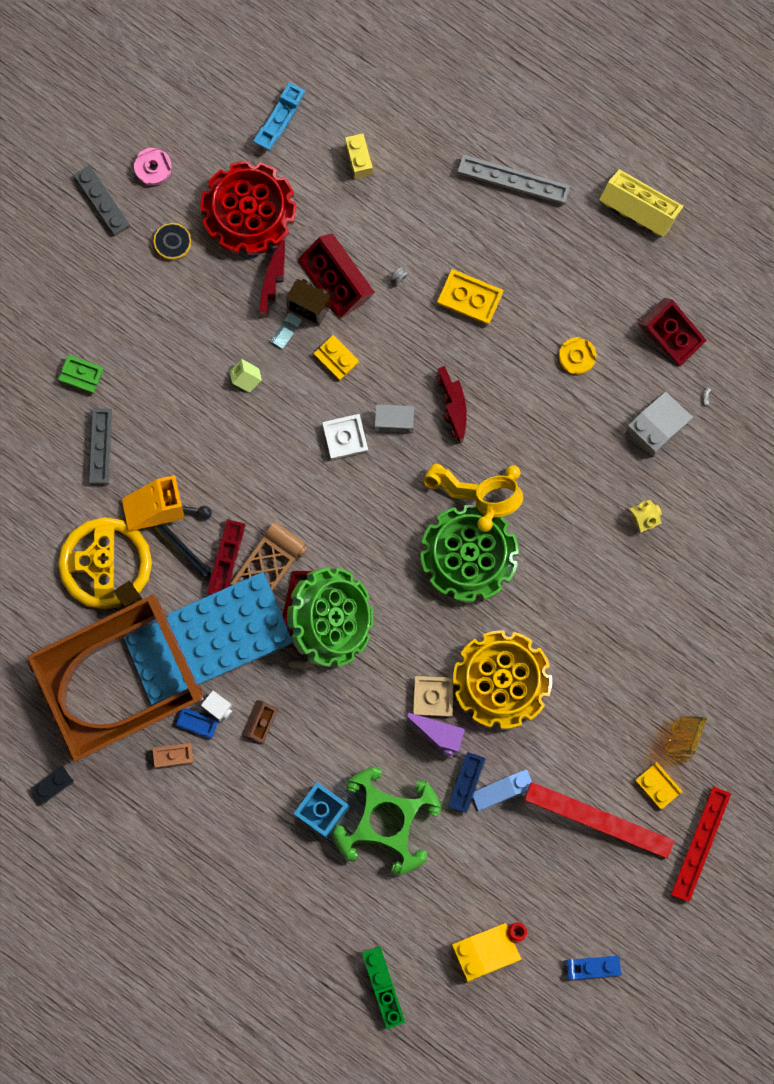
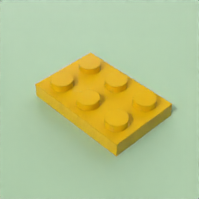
[437,269,504,326]

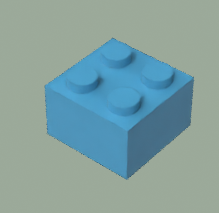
[294,782,350,839]

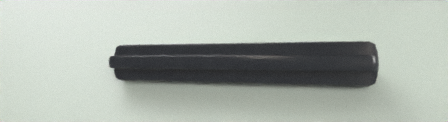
[153,524,211,579]

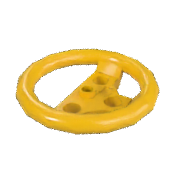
[58,517,152,610]

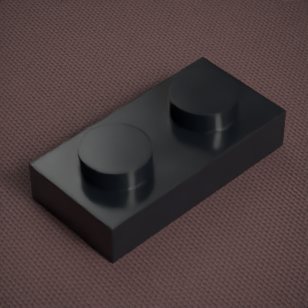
[31,765,74,805]

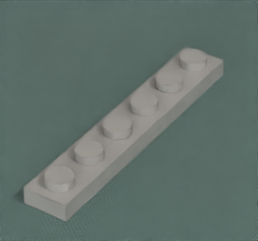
[458,155,570,205]

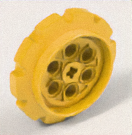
[453,631,552,730]

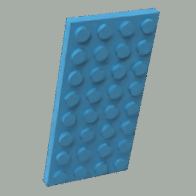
[124,572,293,705]

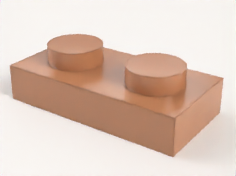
[152,743,194,768]

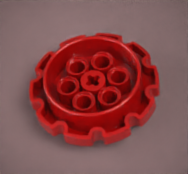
[200,161,296,255]

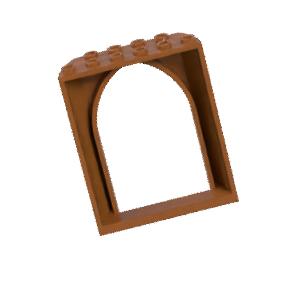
[27,594,204,762]

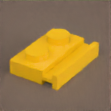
[313,335,359,381]
[635,762,683,810]

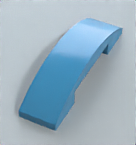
[253,82,305,151]

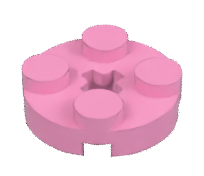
[134,148,172,186]

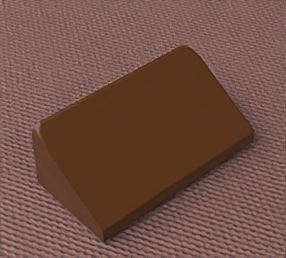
[242,700,278,744]

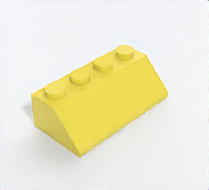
[599,169,683,237]

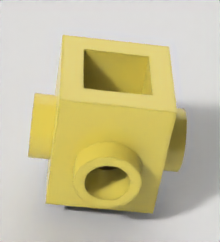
[629,500,662,532]

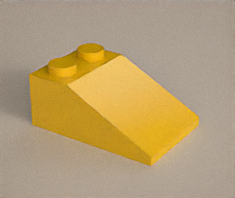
[452,923,521,983]

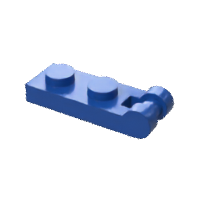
[564,955,621,980]

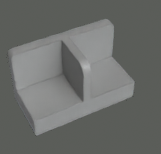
[375,404,414,433]

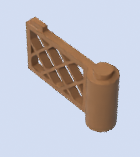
[231,522,307,592]

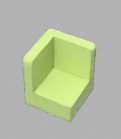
[230,359,262,392]

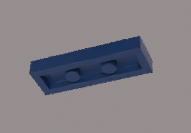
[448,752,486,814]

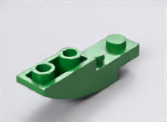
[361,945,405,1029]

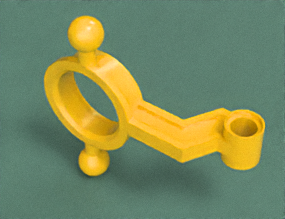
[423,464,523,532]

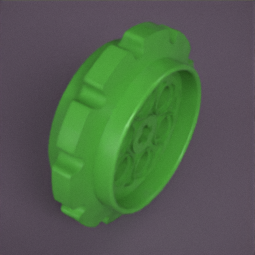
[420,505,519,603]
[287,568,373,667]

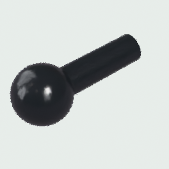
[182,505,212,521]

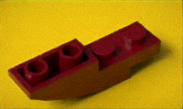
[436,366,467,444]

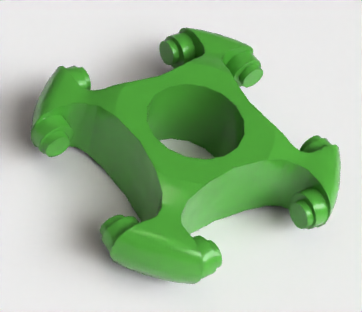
[332,766,442,876]

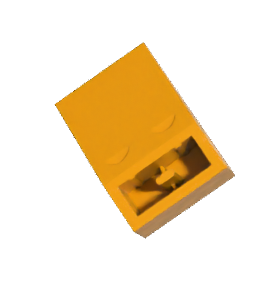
[122,475,185,531]

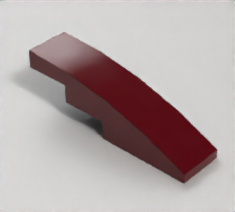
[259,240,285,318]
[208,519,246,594]

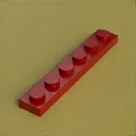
[671,786,732,903]

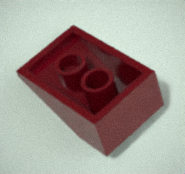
[638,298,707,366]

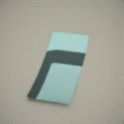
[271,313,302,348]

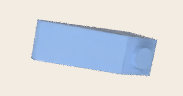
[473,770,532,811]

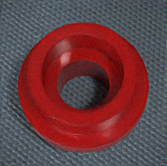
[507,922,527,942]

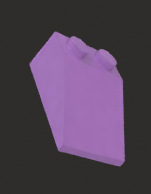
[407,713,465,758]

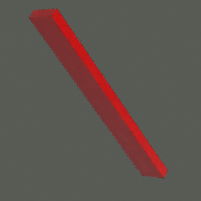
[524,782,675,859]

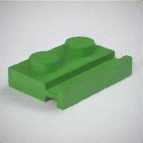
[58,355,104,394]

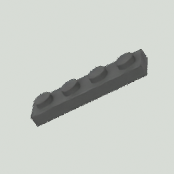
[74,165,130,236]
[89,408,112,485]

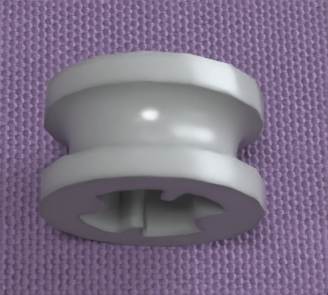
[390,267,409,286]

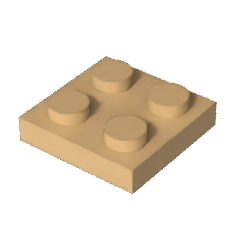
[413,676,453,717]

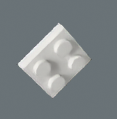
[322,414,368,460]

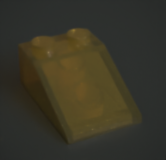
[664,716,707,763]

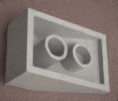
[626,392,693,457]

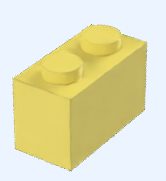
[345,133,373,180]

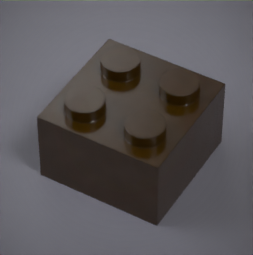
[286,278,331,326]

